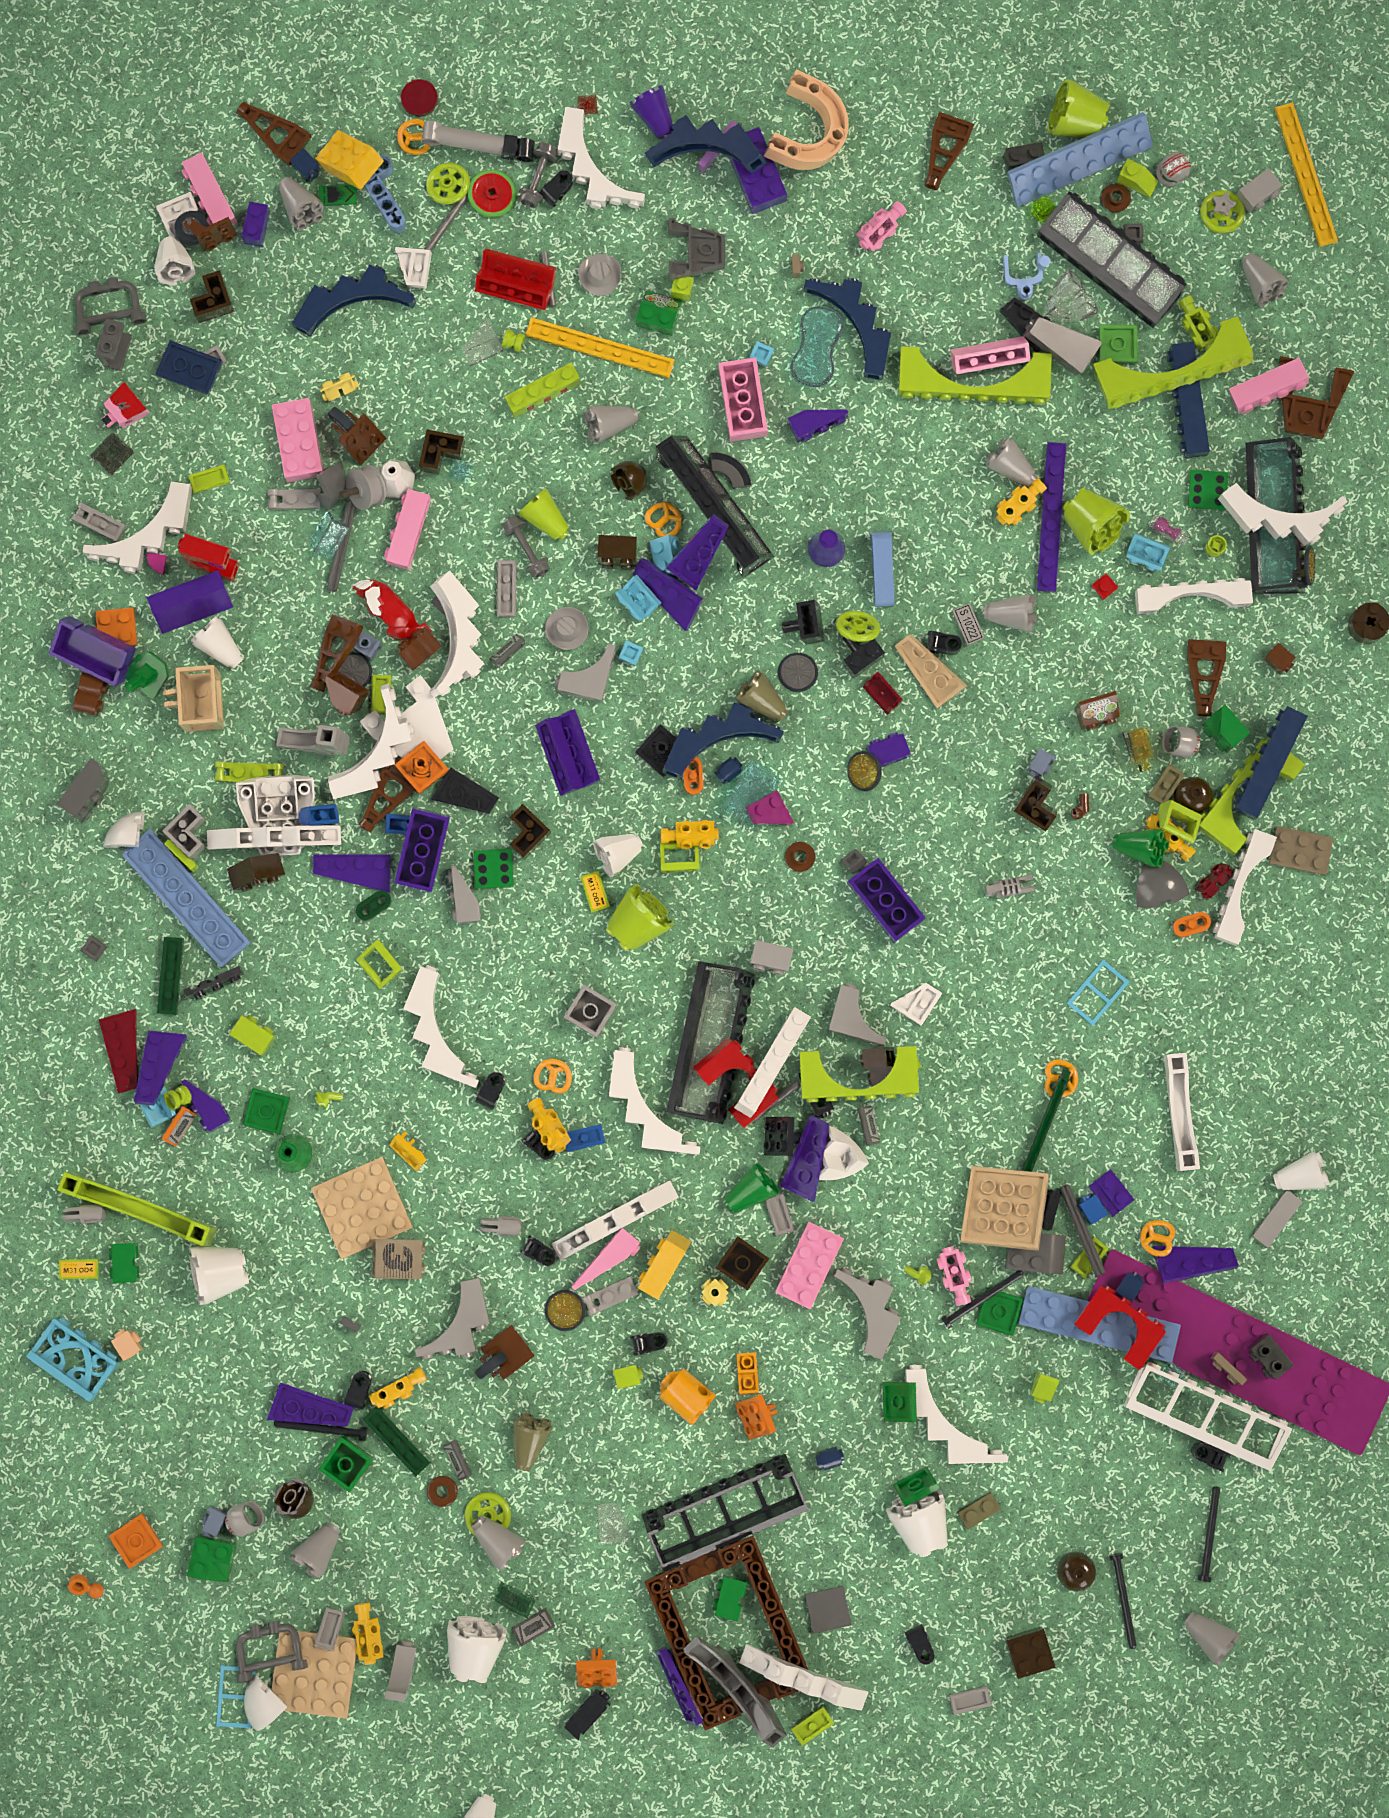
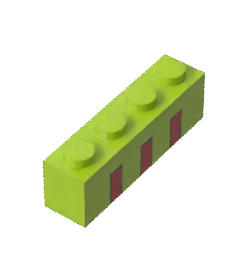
[504,362,581,418]

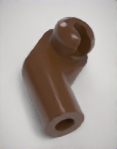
[1070,794,1089,820]

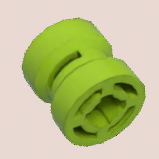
[502,329,526,353]
[1205,535,1227,557]
[164,1085,191,1110]

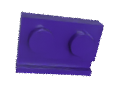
[1088,1169,1135,1217]

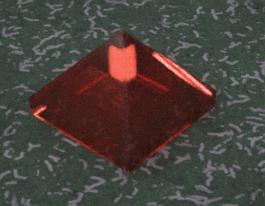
[578,95,598,114]

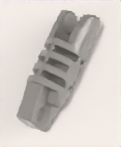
[985,875,1036,898]

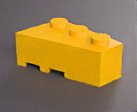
[638,1230,692,1300]

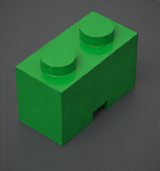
[109,1243,140,1283]
[712,1575,747,1622]

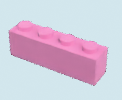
[181,152,237,226]
[950,336,1030,374]
[1229,358,1309,414]
[384,489,431,570]

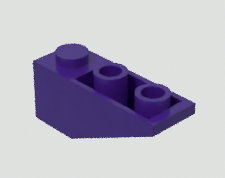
[787,409,848,442]
[181,1079,232,1132]

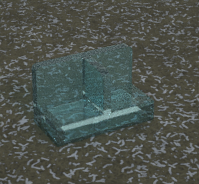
[310,512,349,559]

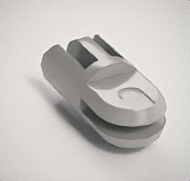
[62,1204,106,1224]
[479,1216,522,1236]

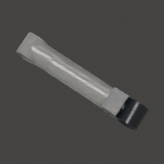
[422,121,535,162]

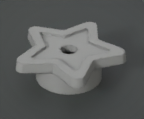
[1212,192,1236,216]

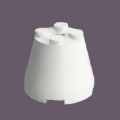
[189,1246,249,1305]
[886,1490,948,1557]
[447,1616,507,1683]

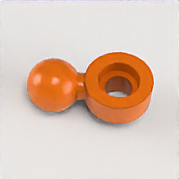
[68,1574,104,1599]

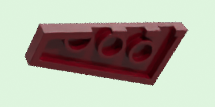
[99,1009,138,1094]

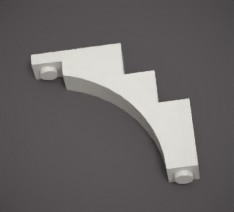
[207,826,341,849]
[404,965,480,1088]
[609,1047,700,1155]
[552,1181,679,1261]
[905,1365,1008,1464]

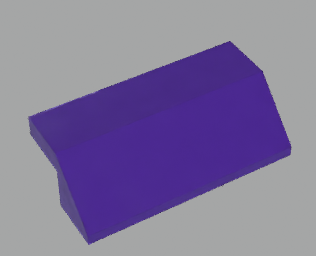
[146,570,234,634]
[535,709,600,796]

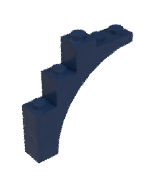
[644,115,766,174]
[292,264,416,337]
[804,278,891,380]
[662,702,784,780]

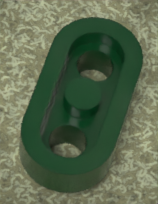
[356,891,392,921]

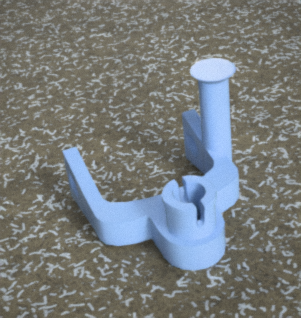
[1003,253,1050,301]

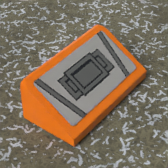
[162,1106,197,1146]

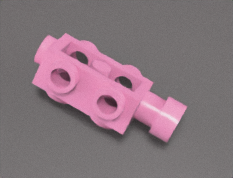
[856,201,907,251]
[937,1246,972,1306]

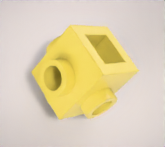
[701,1279,729,1306]

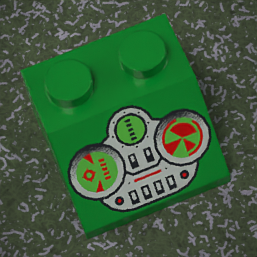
[636,291,682,336]

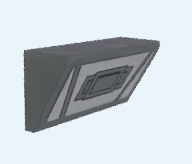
[489,634,525,668]
[858,1105,880,1146]
[443,1439,472,1480]
[512,1608,555,1646]

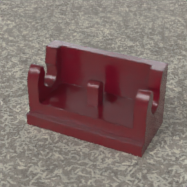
[863,671,903,715]

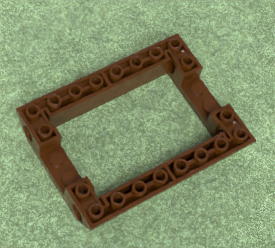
[644,1535,809,1731]

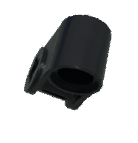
[539,170,573,207]
[926,631,962,655]
[475,1072,506,1110]
[521,1127,557,1161]
[520,1235,558,1266]
[630,1332,668,1356]
[344,1371,372,1410]
[1191,1442,1231,1472]
[904,1624,935,1665]

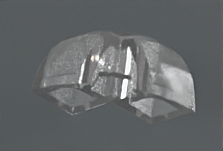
[1045,269,1098,322]

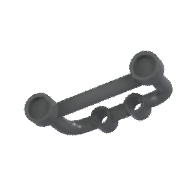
[74,277,147,335]
[236,1620,308,1683]

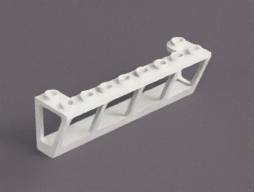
[1124,1361,1292,1471]

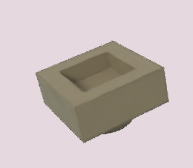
[791,254,804,278]

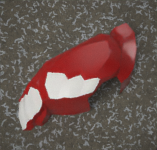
[353,579,432,640]

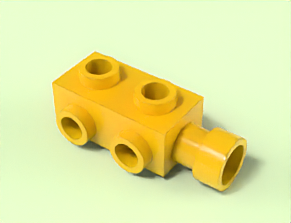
[996,478,1047,526]
[1145,813,1196,862]
[661,820,719,849]
[527,1098,571,1153]
[369,1366,427,1409]
[352,1602,383,1665]

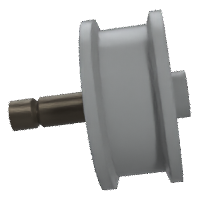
[339,465,386,510]

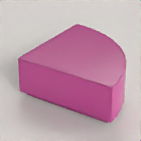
[147,553,167,575]

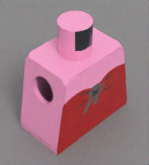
[101,382,149,428]

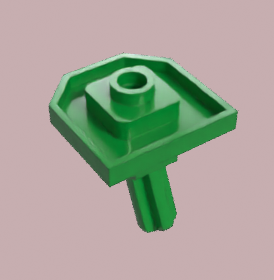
[124,652,169,700]

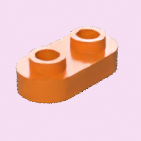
[683,757,703,795]
[1172,912,1211,937]

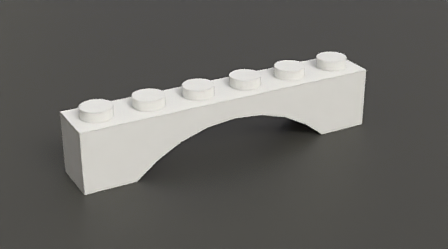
[1135,578,1253,614]
[1213,829,1277,946]
[734,1007,811,1118]
[1164,1053,1200,1171]

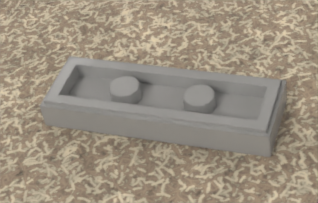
[497,560,517,617]
[1252,1190,1303,1248]

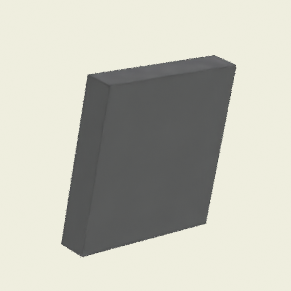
[805,1586,852,1634]

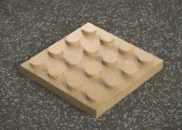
[311,1157,413,1259]
[960,1166,1049,1251]
[272,1630,357,1719]

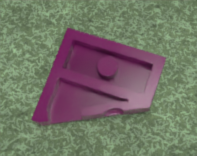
[745,790,794,825]

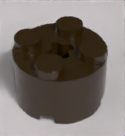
[1348,602,1389,644]

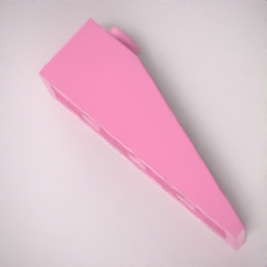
[572,1228,640,1290]

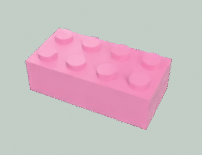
[718,357,768,442]
[272,398,323,483]
[775,1222,844,1309]

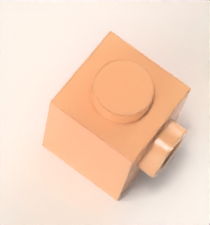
[111,1329,143,1361]

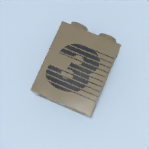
[372,1239,425,1279]

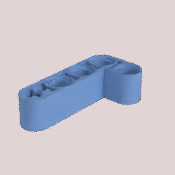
[364,155,406,233]
[870,530,894,607]

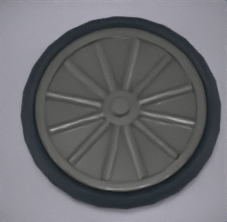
[338,652,372,687]
[778,653,818,692]

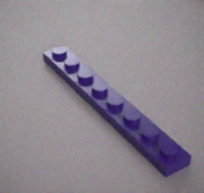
[1037,442,1066,592]

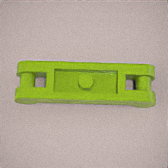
[214,762,284,782]

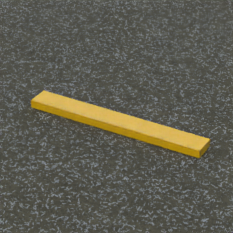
[1275,102,1338,248]
[525,317,675,378]

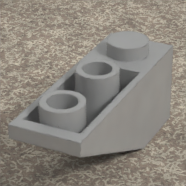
[448,865,481,925]

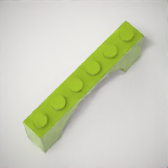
[1199,737,1306,856]
[800,1046,919,1102]

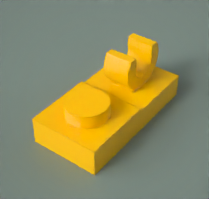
[389,1132,427,1172]

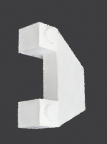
[360,675,454,764]

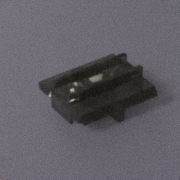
[90,432,134,475]

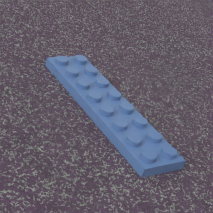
[1007,112,1153,207]
[121,829,251,968]
[1019,1286,1181,1363]

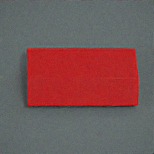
[475,248,557,310]

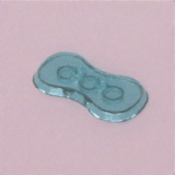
[790,306,844,387]

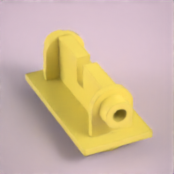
[319,372,359,402]

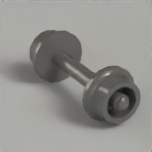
[519,142,557,208]
[502,515,550,579]

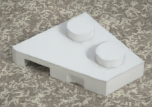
[890,983,942,1026]

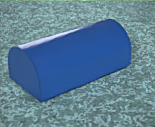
[299,804,340,826]
[385,814,410,835]

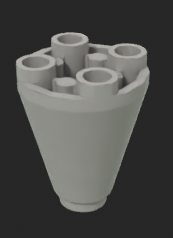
[279,177,324,231]
[1241,253,1289,307]
[583,405,638,443]
[985,437,1037,487]
[984,594,1037,632]
[471,1515,525,1571]
[290,1522,341,1578]
[1183,1612,1241,1666]

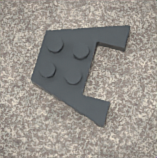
[668,218,725,279]

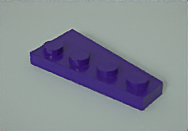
[666,514,728,591]
[633,558,703,631]
[313,854,391,893]
[134,1030,187,1106]
[780,1115,829,1202]
[1152,1246,1239,1284]
[267,1383,354,1426]
[655,1647,703,1726]

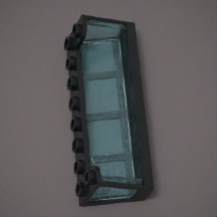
[1245,437,1308,594]

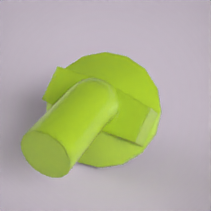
[314,1091,343,1108]
[904,1265,931,1285]

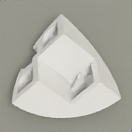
[103,812,145,848]
[819,1126,869,1180]
[244,1674,287,1731]

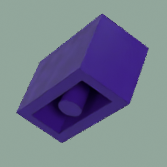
[242,201,270,247]
[866,732,911,770]

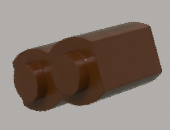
[396,627,441,670]
[73,672,109,716]

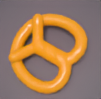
[397,119,430,155]
[645,502,682,537]
[533,1059,572,1094]
[1045,1059,1078,1097]
[1140,1220,1175,1257]

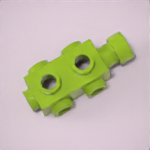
[1178,295,1219,351]

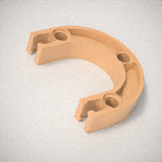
[764,69,848,170]

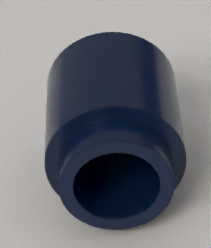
[714,757,743,784]
[815,1446,845,1471]

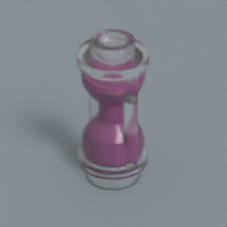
[1148,514,1190,548]

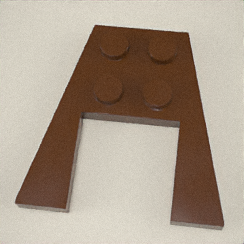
[1279,356,1354,440]

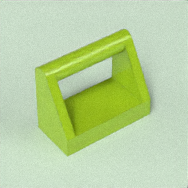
[1159,800,1202,844]
[660,841,700,873]
[356,939,404,990]

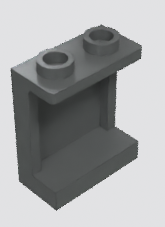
[95,318,132,371]

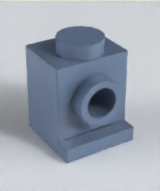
[353,631,383,661]
[1027,748,1056,778]
[202,1505,227,1538]

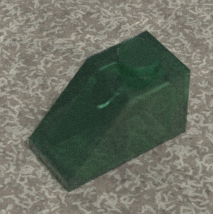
[493,1581,537,1619]

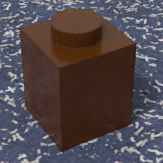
[1263,642,1296,674]

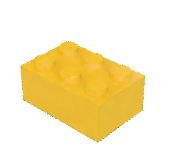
[315,130,384,190]

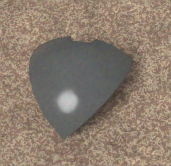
[315,461,346,512]
[1136,860,1189,908]

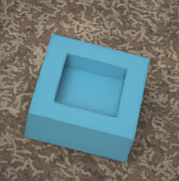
[749,341,774,367]
[619,641,644,666]

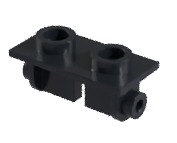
[1042,1189,1061,1230]

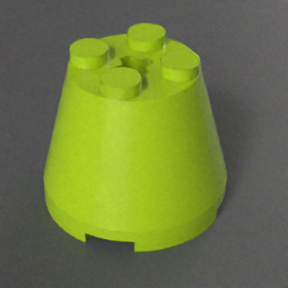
[1047,79,1110,138]
[1063,488,1130,555]
[606,884,674,951]

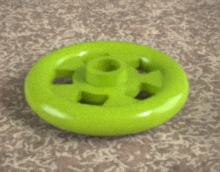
[426,162,470,205]
[1200,190,1245,234]
[835,611,881,642]
[464,1492,511,1536]

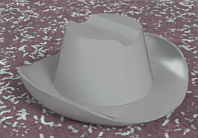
[578,254,621,296]
[545,607,589,650]

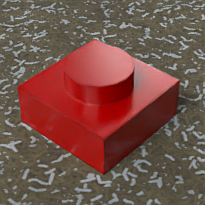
[1091,573,1118,600]

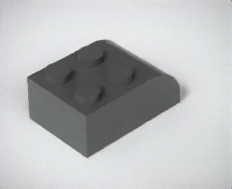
[56,758,109,822]
[1005,1233,1066,1275]

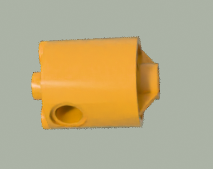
[659,1368,716,1425]

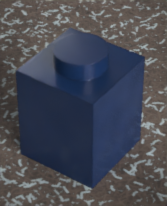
[290,148,320,182]
[1115,1271,1145,1302]

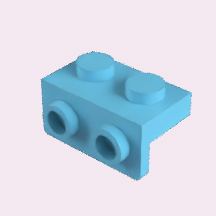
[1126,533,1170,572]
[649,535,681,575]
[615,575,661,621]
[134,1086,176,1128]

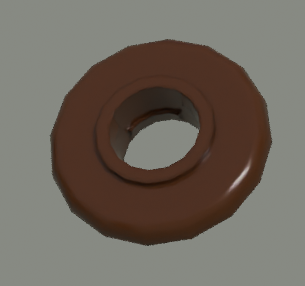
[1101,183,1131,212]
[785,842,815,872]
[427,1476,458,1507]

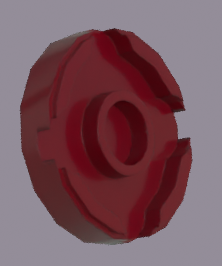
[401,79,438,117]

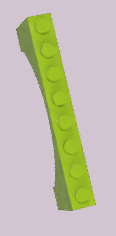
[1093,316,1253,410]
[898,346,1052,405]
[57,1172,217,1246]

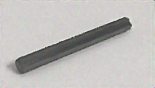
[327,500,356,592]
[1060,1184,1105,1276]

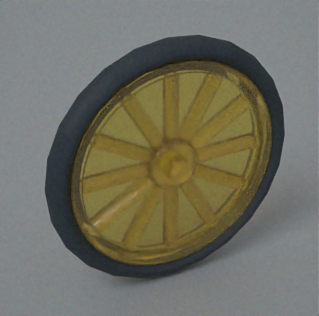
[1304,545,1315,586]
[847,751,882,791]
[545,1290,586,1331]

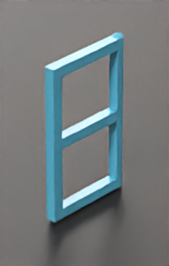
[1066,960,1130,1026]
[216,1665,256,1728]

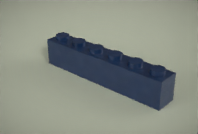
[1166,342,1210,458]
[1233,706,1308,820]

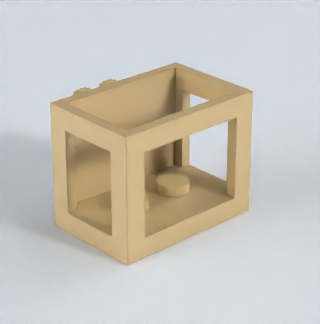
[163,665,224,732]

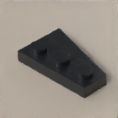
[1000,298,1052,353]
[431,767,500,814]
[184,966,244,1001]

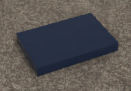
[156,340,223,396]

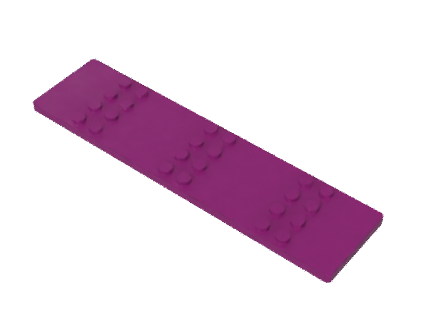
[1086,1250,1389,1455]

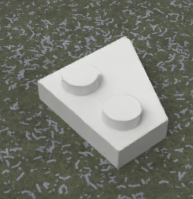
[156,192,199,238]
[395,247,432,289]

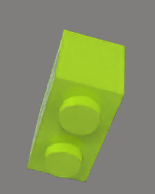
[229,1015,276,1056]

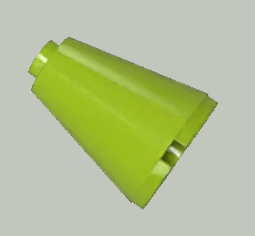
[518,488,569,540]

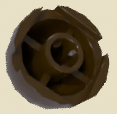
[611,461,647,500]
[1174,777,1213,814]
[274,1478,314,1519]
[1057,1552,1096,1592]

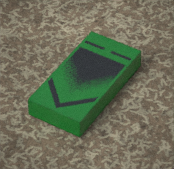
[318,185,357,206]

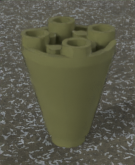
[735,670,788,722]
[513,1413,552,1471]

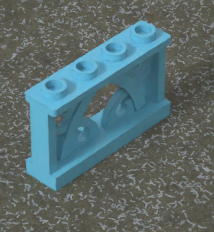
[26,1317,120,1402]

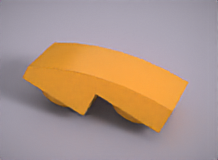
[737,1352,759,1395]

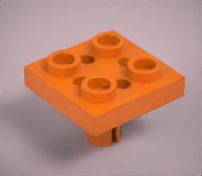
[395,741,449,795]
[735,1394,777,1440]
[576,1648,617,1688]

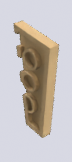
[895,634,967,708]

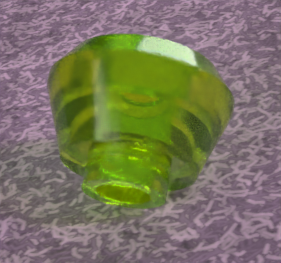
[1031,197,1056,222]

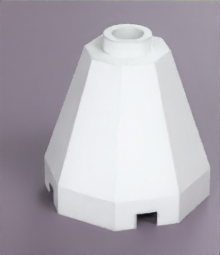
[154,236,196,286]
[378,459,415,499]
[593,834,643,878]

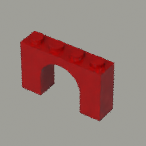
[177,533,240,582]
[692,1037,779,1128]
[1074,1285,1167,1370]

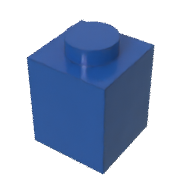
[1078,1193,1108,1225]

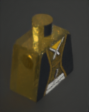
[1122,727,1154,772]

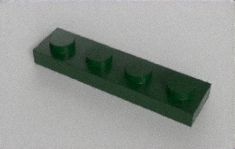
[157,937,184,1015]
[363,1406,431,1477]

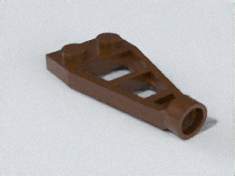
[236,101,312,166]
[924,112,974,191]
[310,614,363,693]
[1187,639,1227,717]
[358,758,417,833]

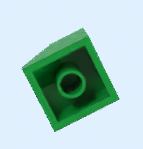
[1202,704,1250,753]
[318,1436,375,1493]
[187,1535,237,1582]

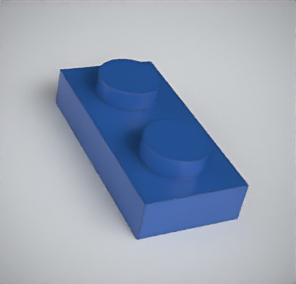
[566,1124,606,1152]

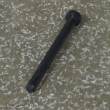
[941,1270,1024,1329]
[274,1421,368,1441]
[1197,1486,1220,1582]
[1109,1553,1137,1649]

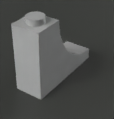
[555,644,616,703]
[828,983,887,1046]
[385,1640,417,1702]

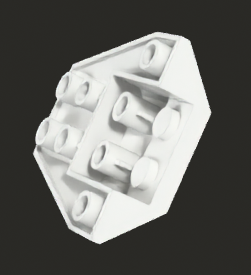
[236,775,315,856]

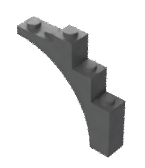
[683,1636,787,1748]

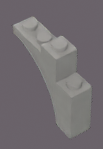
[276,725,350,757]
[834,1267,901,1360]
[415,1278,490,1360]

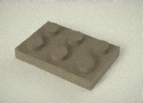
[1269,826,1333,875]

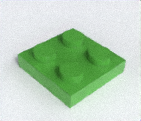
[1099,325,1138,364]

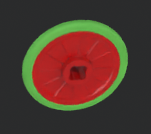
[467,170,516,217]

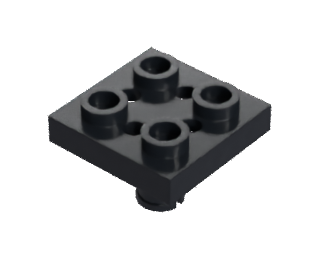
[635,724,676,778]
[763,1117,802,1156]

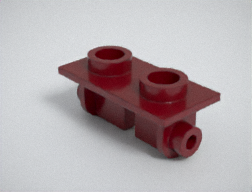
[1195,862,1233,900]

